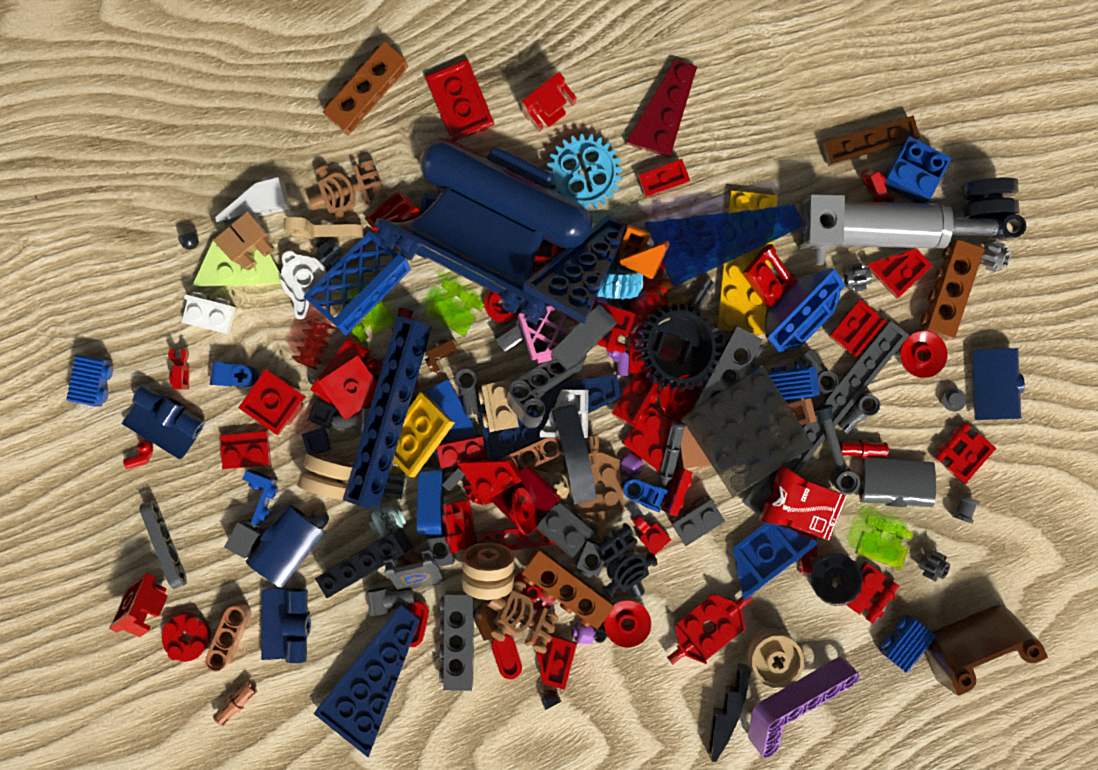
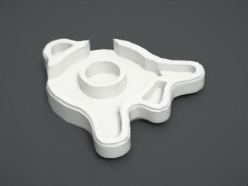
[280,251,343,320]

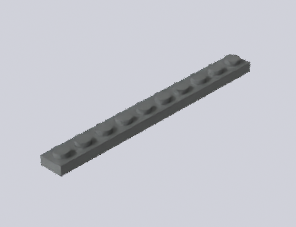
[742,321,909,516]

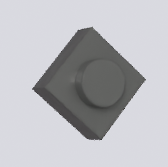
[443,467,465,491]

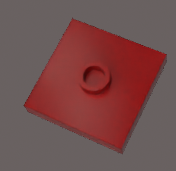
[317,354,377,420]

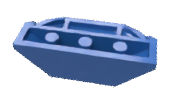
[765,268,845,352]

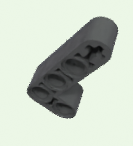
[507,354,587,428]

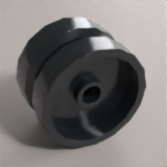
[962,177,1020,218]

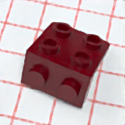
[491,465,560,529]

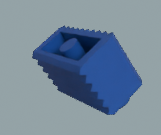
[66,355,113,407]
[764,363,820,402]
[879,615,936,673]

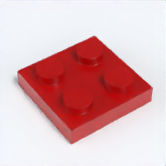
[622,406,672,472]

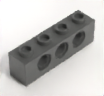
[691,326,764,424]
[439,591,475,691]

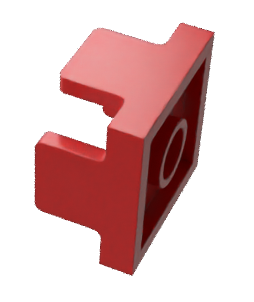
[521,72,577,132]
[238,369,306,435]
[109,573,168,637]

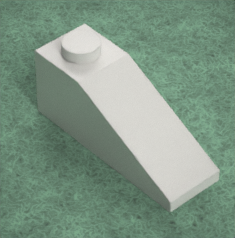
[215,176,291,226]

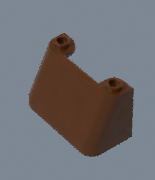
[924,605,1048,696]

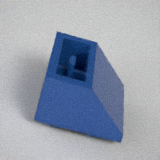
[884,136,952,203]

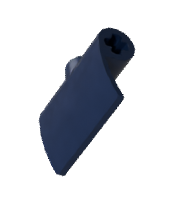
[971,348,1025,420]
[121,385,205,459]
[246,505,325,588]
[261,588,311,663]

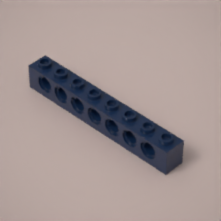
[343,316,432,509]

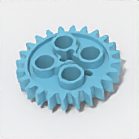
[547,134,622,210]

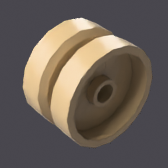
[297,452,353,500]
[461,542,515,600]
[746,629,804,688]

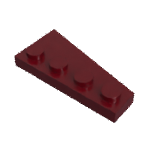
[626,60,697,157]

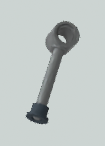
[814,404,860,495]

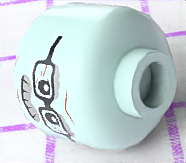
[369,504,406,538]

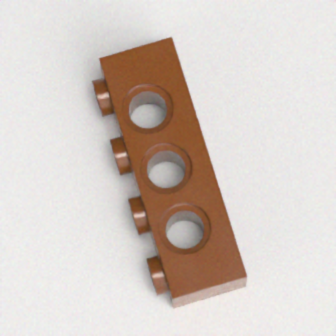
[323,41,409,136]
[920,240,984,340]
[520,546,614,629]

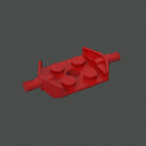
[667,593,753,665]

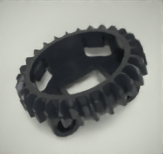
[634,303,721,392]

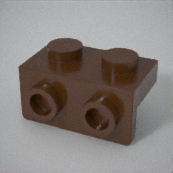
[425,338,460,375]

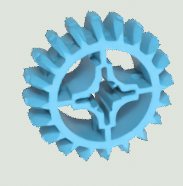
[597,262,643,299]

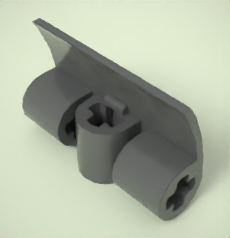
[859,457,936,507]

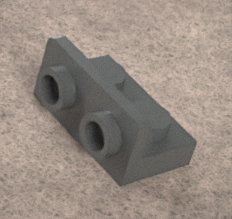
[670,496,725,546]
[536,502,594,558]

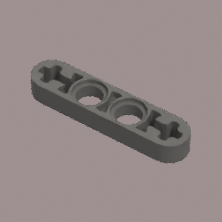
[139,500,187,589]

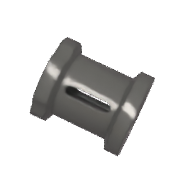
[952,495,980,524]

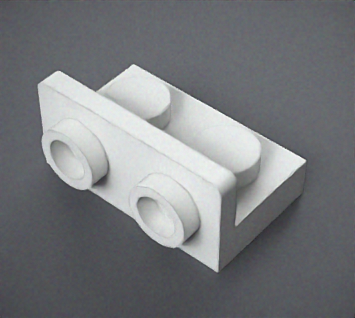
[181,292,236,334]

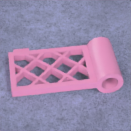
[518,296,620,364]

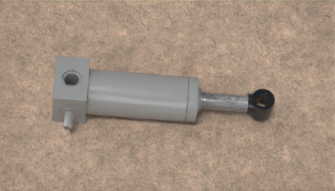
[799,195,1027,266]

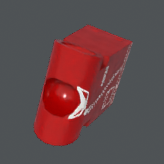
[759,464,847,540]

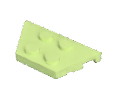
[193,239,281,287]

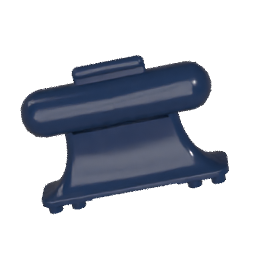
[374,138,592,325]

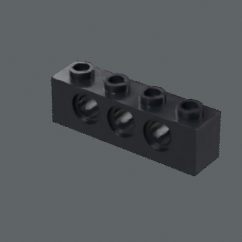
[315,527,413,599]

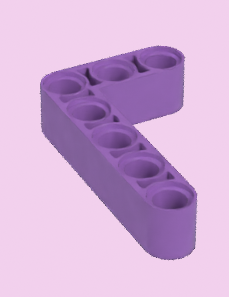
[748,656,860,758]

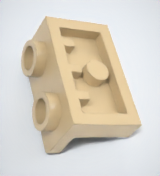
[478,380,519,432]

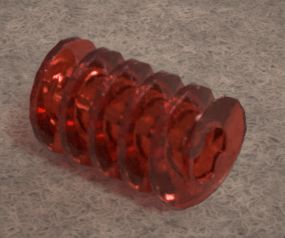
[291,318,336,370]

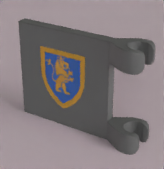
[383,549,445,591]

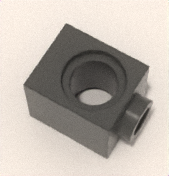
[224,519,264,559]
[426,531,455,567]
[576,539,604,578]

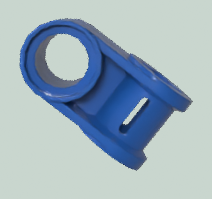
[209,361,259,387]
[622,477,668,513]

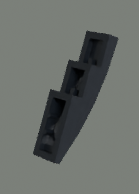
[552,403,597,505]
[708,663,751,762]

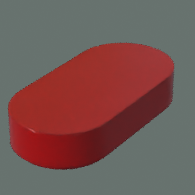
[407,599,430,647]
[491,633,522,679]

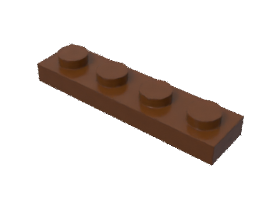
[822,115,920,166]

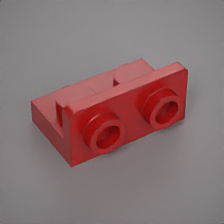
[612,373,660,428]

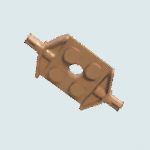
[576,436,625,540]

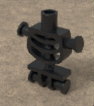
[594,523,658,598]

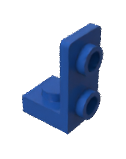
[242,469,278,525]

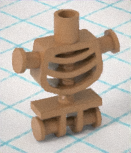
[308,160,386,225]
[486,581,559,653]

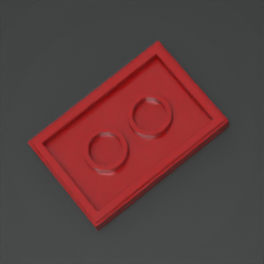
[425,59,495,142]

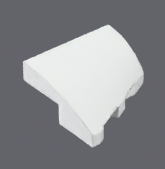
[540,390,588,438]

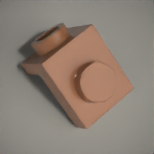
[775,398,817,430]

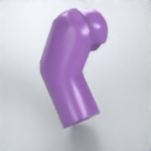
[606,349,629,376]

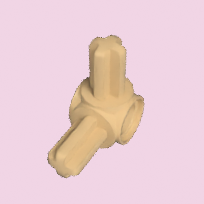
[533,468,570,500]

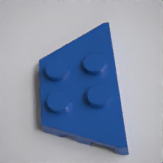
[733,523,818,600]

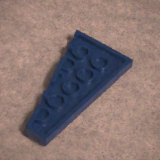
[523,215,627,324]
[478,374,620,461]
[313,603,421,758]

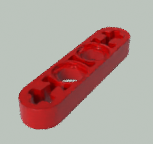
[477,524,555,550]

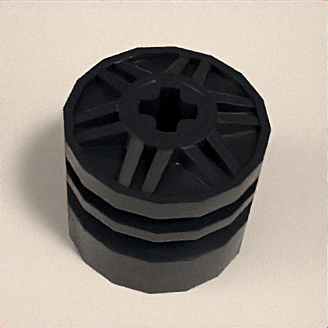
[810,553,863,606]

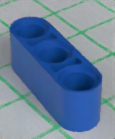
[417,467,444,534]

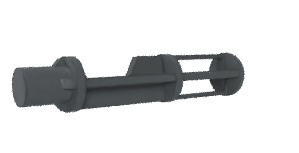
[659,420,686,489]

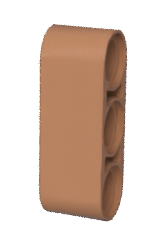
[501,437,560,472]
[205,602,251,672]

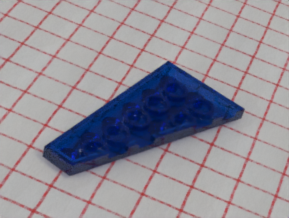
[644,205,804,287]

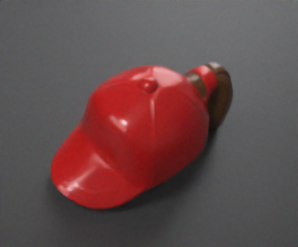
[627,278,673,335]

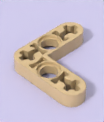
[284,217,363,240]

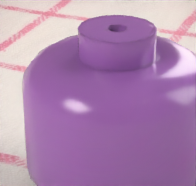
[619,452,643,477]
[571,621,596,644]

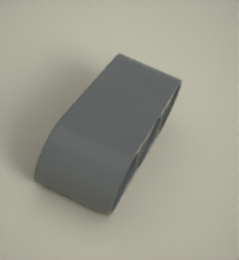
[551,305,617,371]

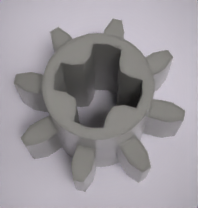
[980,241,1011,272]

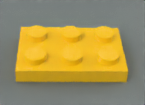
[393,392,455,478]

